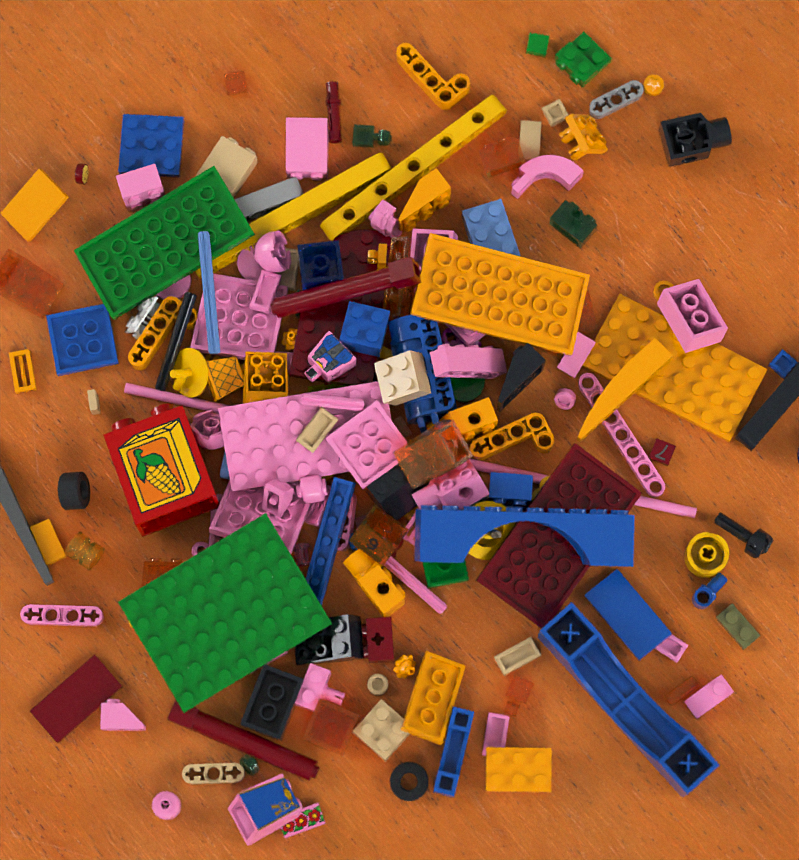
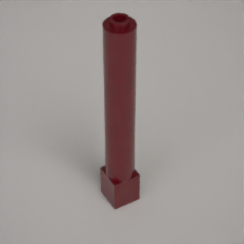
[271,257,421,318]
[167,700,320,781]

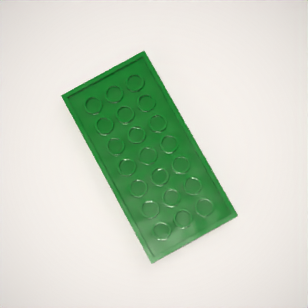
[74,166,255,320]

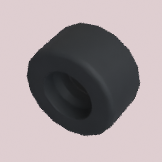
[58,472,90,510]

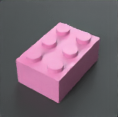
[657,279,728,353]

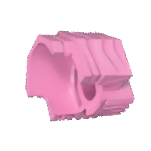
[369,200,402,239]

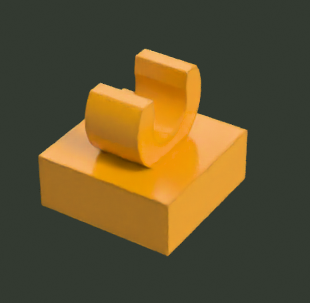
[367,244,387,270]

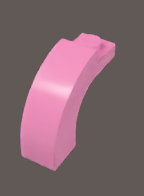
[511,155,584,199]

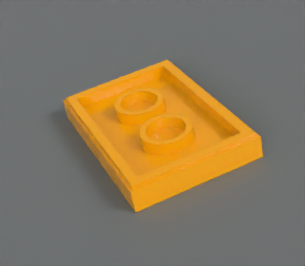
[0,169,69,242]

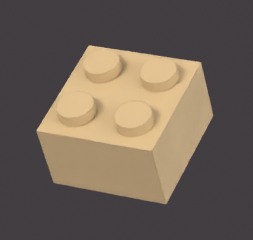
[374,350,431,406]
[353,699,410,762]

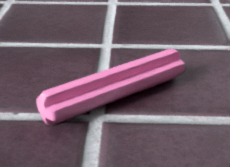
[301,393,364,411]

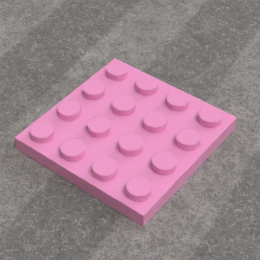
[190,274,288,360]
[209,480,311,554]

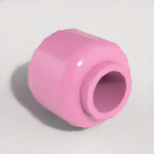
[296,475,328,504]
[152,791,181,820]

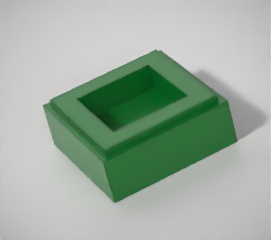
[526,33,550,57]

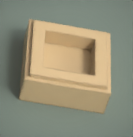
[542,99,569,127]
[87,389,101,415]

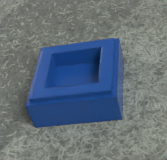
[768,349,798,379]

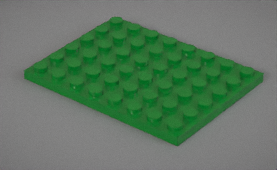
[118,513,332,713]

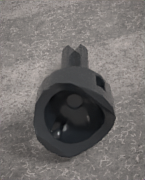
[714,512,773,558]

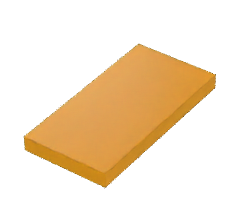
[401,651,466,745]

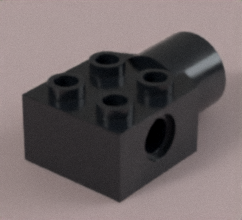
[659,113,732,167]

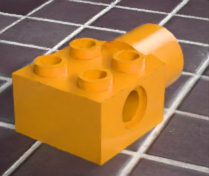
[426,397,498,452]
[343,545,405,617]

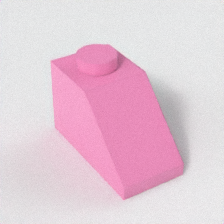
[262,479,294,518]
[684,675,734,719]
[100,699,146,731]

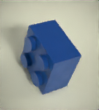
[339,301,390,357]
[488,472,533,511]

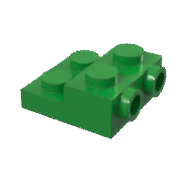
[555,31,612,88]

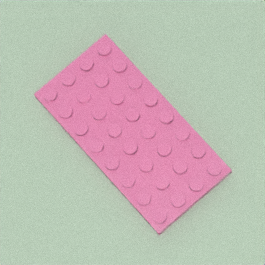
[218,381,392,491]

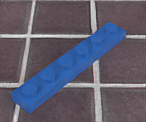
[306,477,356,605]

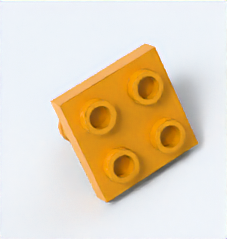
[559,114,608,161]

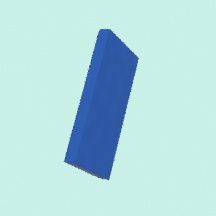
[585,569,672,661]

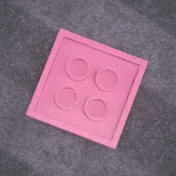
[325,400,414,489]

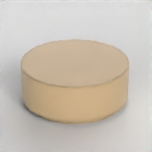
[367,674,389,696]

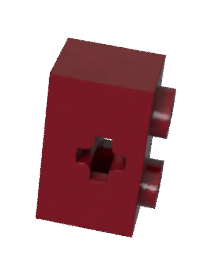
[362,617,394,663]

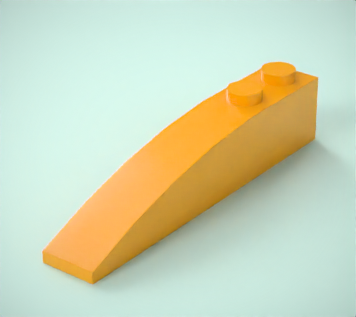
[577,338,673,443]

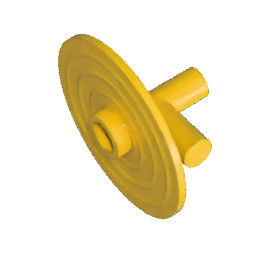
[170,348,208,398]

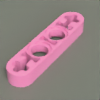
[20,605,104,626]

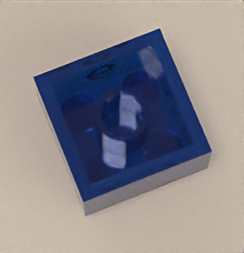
[297,240,344,290]

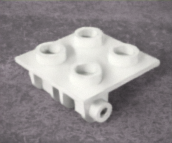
[125,297,160,340]

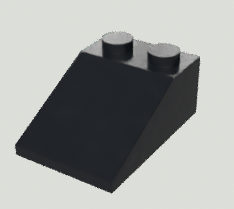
[497,343,546,412]

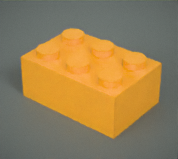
[486,747,552,792]

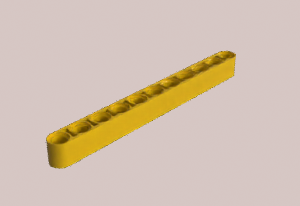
[195,153,392,278]

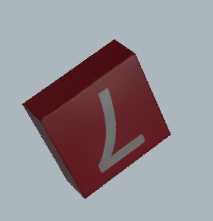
[649,438,676,466]

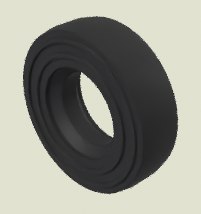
[390,762,429,801]

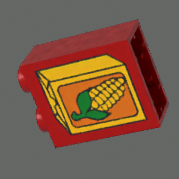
[103,403,220,537]

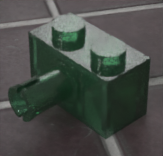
[549,200,597,249]

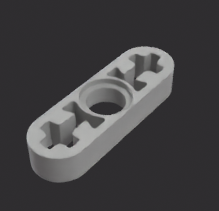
[589,80,644,119]

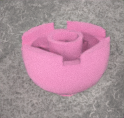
[253,231,291,273]
[191,410,224,450]

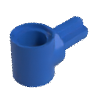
[692,573,727,609]

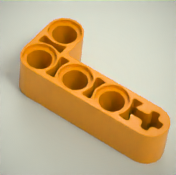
[396,43,470,110]
[128,296,198,371]
[469,412,554,461]

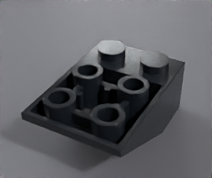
[295,614,364,665]

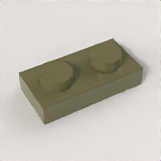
[716,604,760,650]

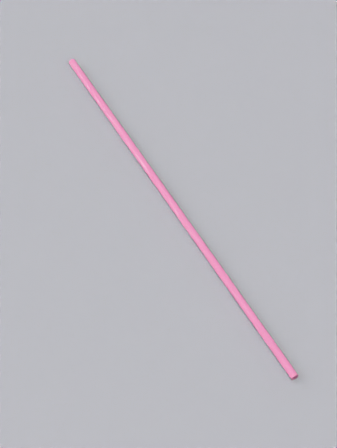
[124,383,697,518]

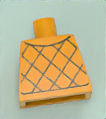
[206,357,245,402]

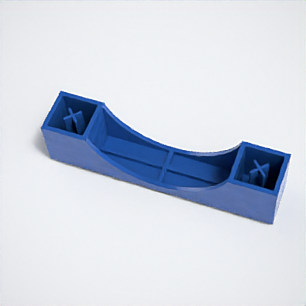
[414,505,635,567]
[538,602,719,798]

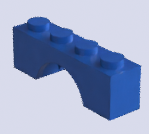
[433,707,474,798]

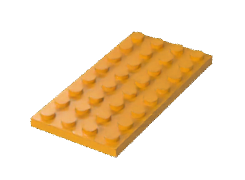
[410,233,590,356]
[582,294,768,442]

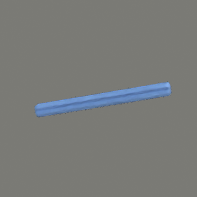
[198,231,220,354]

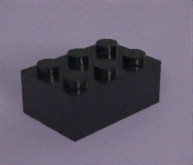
[240,664,304,742]

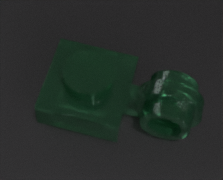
[352,125,392,148]

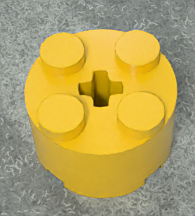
[684,532,729,578]

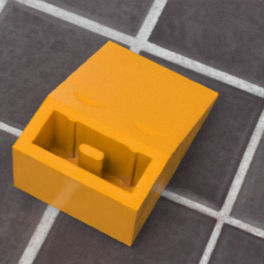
[398,168,451,233]
[243,352,288,403]

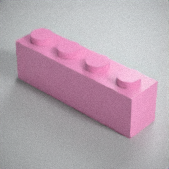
[430,344,507,379]

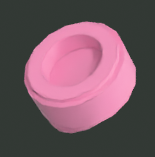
[554,388,576,409]

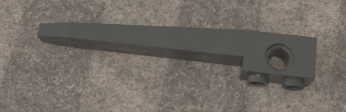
[0,464,54,586]

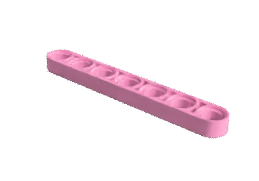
[578,373,665,497]

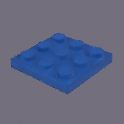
[118,114,184,177]
[46,304,119,376]

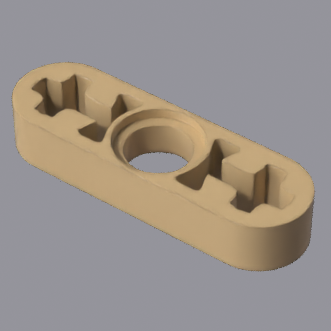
[182,763,245,784]

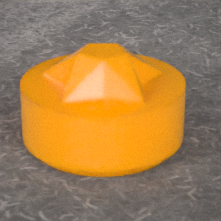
[643,75,664,96]

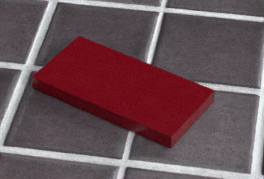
[30,654,123,743]

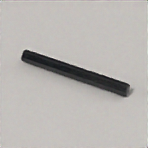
[155,292,197,391]

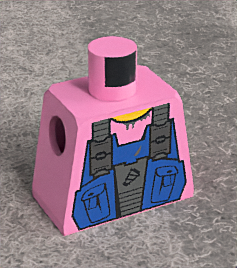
[304,331,356,382]

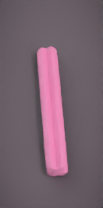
[378,552,447,614]

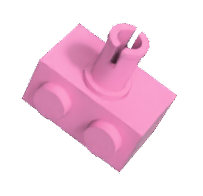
[295,663,345,713]

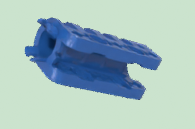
[388,315,457,433]

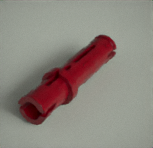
[325,81,342,144]

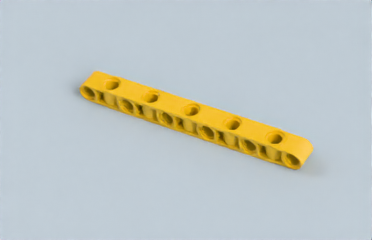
[320,95,507,241]

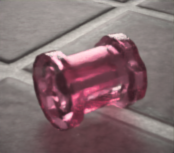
[293,543,310,567]

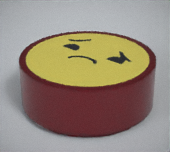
[75,163,88,185]

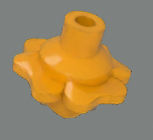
[281,328,298,350]
[393,654,416,678]

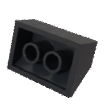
[366,449,435,525]

